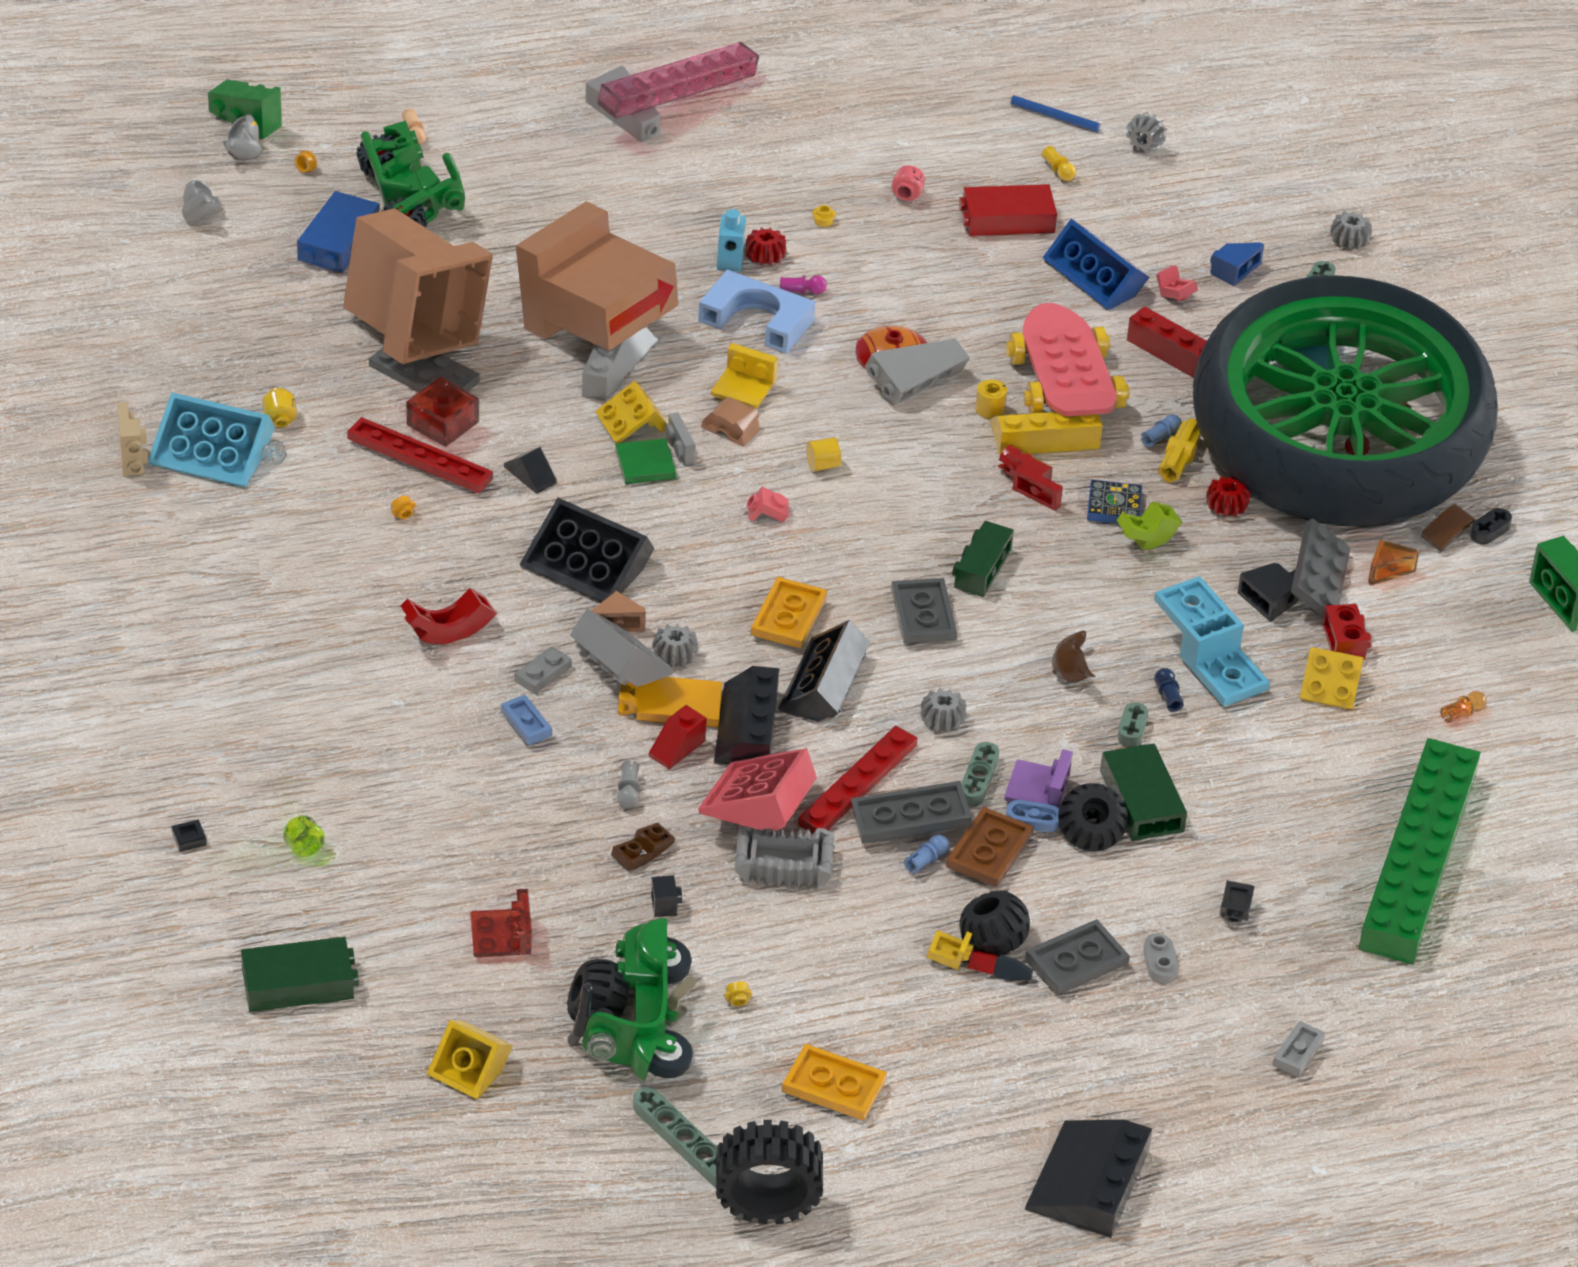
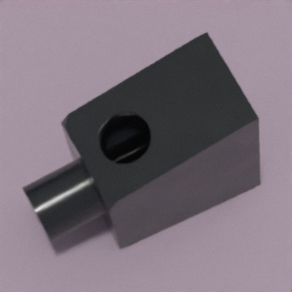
[1237,562,1298,622]

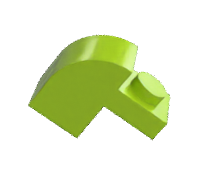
[1117,501,1182,550]

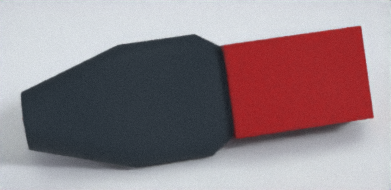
[968,950,1033,981]

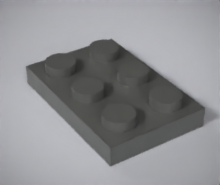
[891,578,957,644]
[1025,919,1130,995]

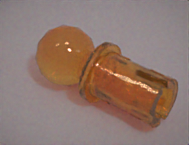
[1440,691,1487,723]

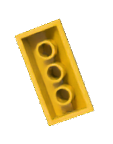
[990,412,1103,456]

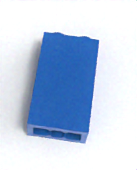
[297,191,380,273]

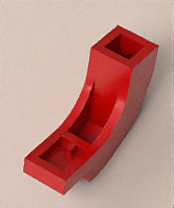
[400,588,497,644]

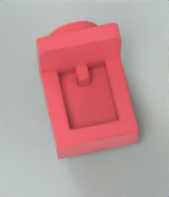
[1156,265,1198,301]
[747,486,789,522]

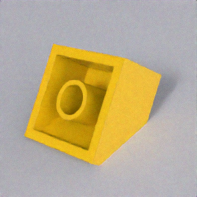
[427,1020,513,1099]

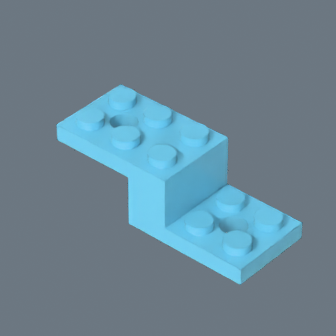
[1154,576,1270,707]

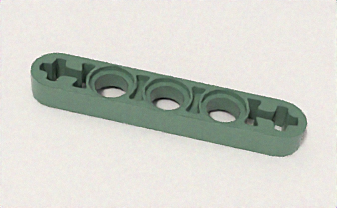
[633,1087,717,1188]

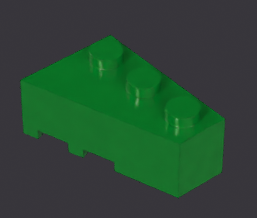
[208,79,282,139]

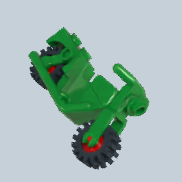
[356,120,465,228]

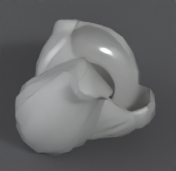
[223,115,262,160]
[182,180,222,223]

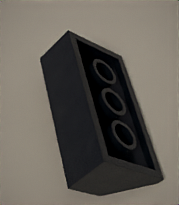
[778,620,870,722]
[714,666,780,765]

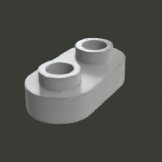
[1143,934,1178,984]

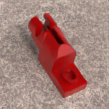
[998,444,1063,511]

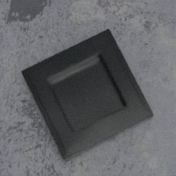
[171,819,207,852]

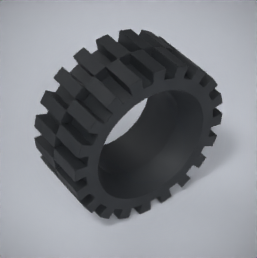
[716,1120,823,1224]

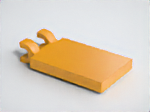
[618,677,722,728]

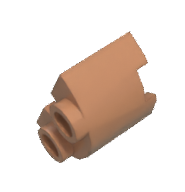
[701,397,760,447]

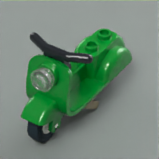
[567,918,696,1082]

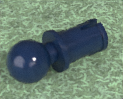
[1154,668,1184,712]

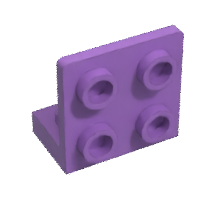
[1004,749,1073,808]

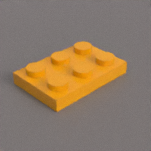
[751,576,828,649]
[782,1043,887,1121]

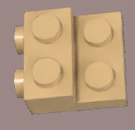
[118,402,148,476]

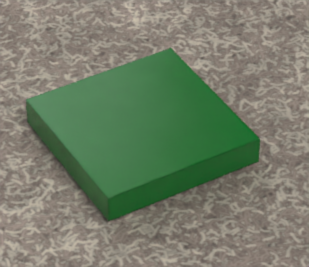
[615,438,676,484]

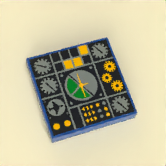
[1087,479,1142,524]

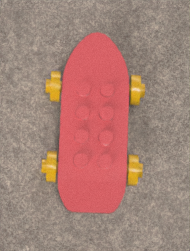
[1005,303,1130,416]

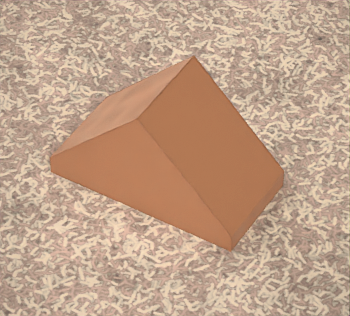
[592,591,646,632]

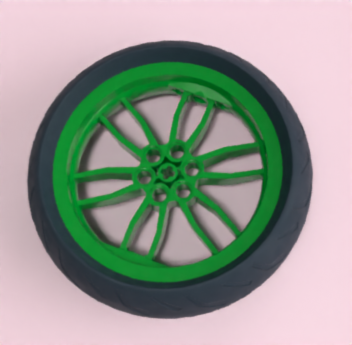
[1193,275,1498,527]

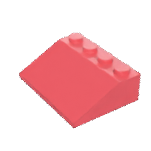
[698,748,817,831]

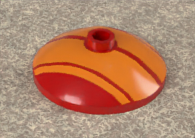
[855,325,928,369]

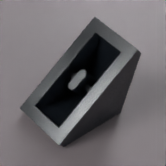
[504,446,557,494]

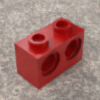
[1322,604,1371,660]

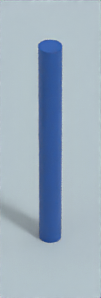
[1011,95,1101,132]

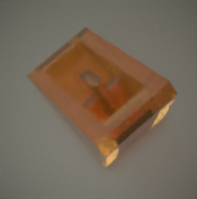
[1368,540,1419,586]

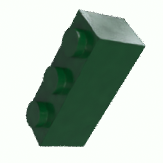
[952,520,1014,597]

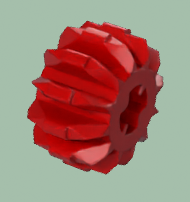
[745,227,787,266]
[1206,476,1251,518]

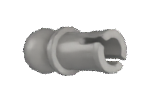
[617,760,640,809]

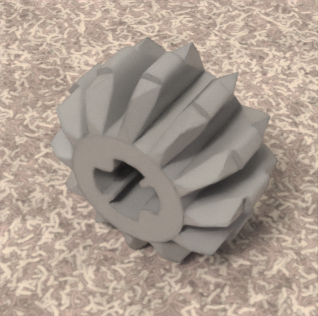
[1126,112,1167,154]
[1330,211,1372,250]
[652,623,699,668]
[920,687,967,733]

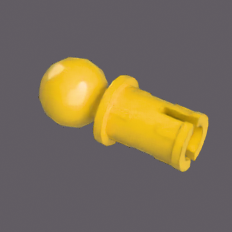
[1041,146,1076,181]

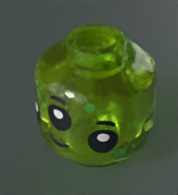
[283,815,325,857]

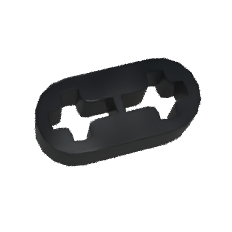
[1470,508,1512,545]

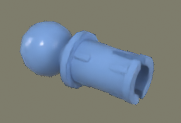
[1141,414,1182,447]
[904,835,950,874]

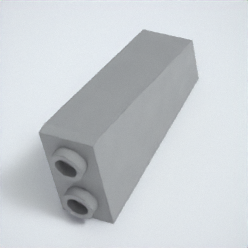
[865,338,970,406]

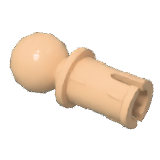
[402,109,426,145]

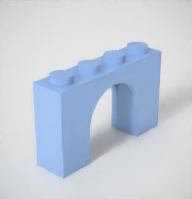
[698,269,815,354]

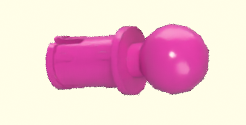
[780,275,827,295]

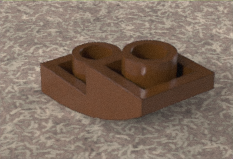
[1421,504,1475,552]
[611,822,675,871]

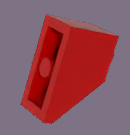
[649,705,707,770]

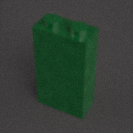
[1100,743,1187,841]
[241,936,359,1012]

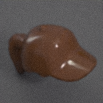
[1052,630,1096,682]

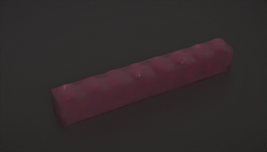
[597,42,759,119]

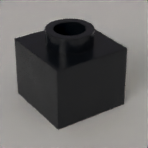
[651,875,682,917]

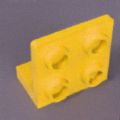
[711,343,778,409]
[595,380,668,443]
[1300,647,1364,710]

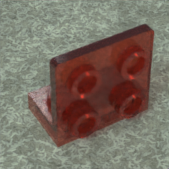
[470,888,532,957]

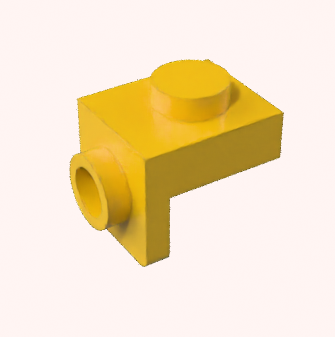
[926,930,974,970]

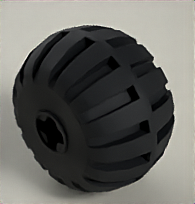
[1058,783,1128,852]
[959,890,1030,957]
[567,959,630,1021]

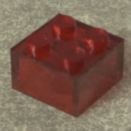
[406,377,479,447]

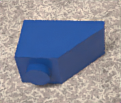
[1210,242,1264,286]

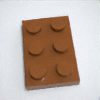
[946,807,1034,887]

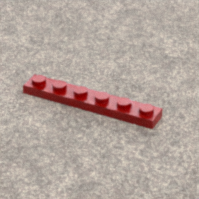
[347,417,493,494]
[798,725,918,834]

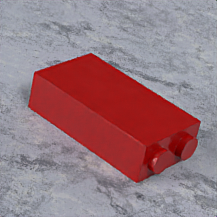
[959,184,1057,236]

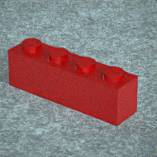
[1127,306,1207,378]

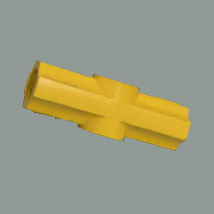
[1158,418,1201,483]

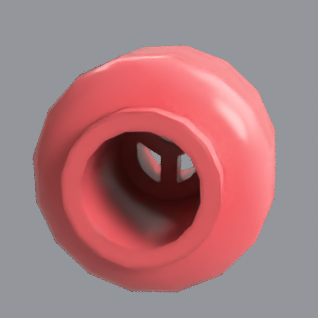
[891,165,925,201]

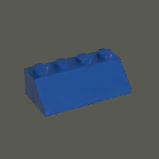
[1043,218,1150,310]

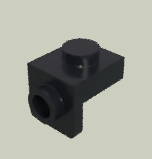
[1220,880,1255,922]

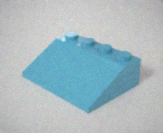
[148,392,275,487]

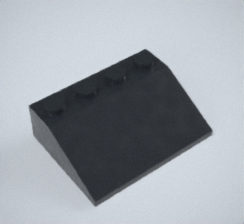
[519,497,655,602]
[1025,1119,1153,1238]

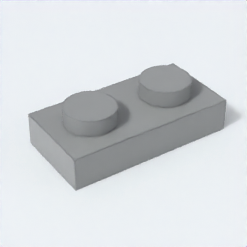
[665,412,695,466]
[515,646,572,694]
[1272,1021,1326,1078]

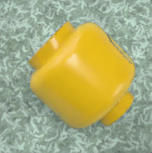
[262,388,297,428]

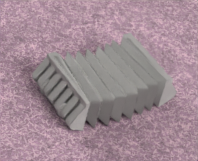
[734,825,835,889]

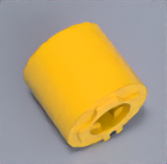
[975,379,1008,419]
[806,437,841,472]

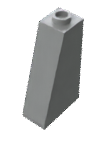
[586,65,660,142]

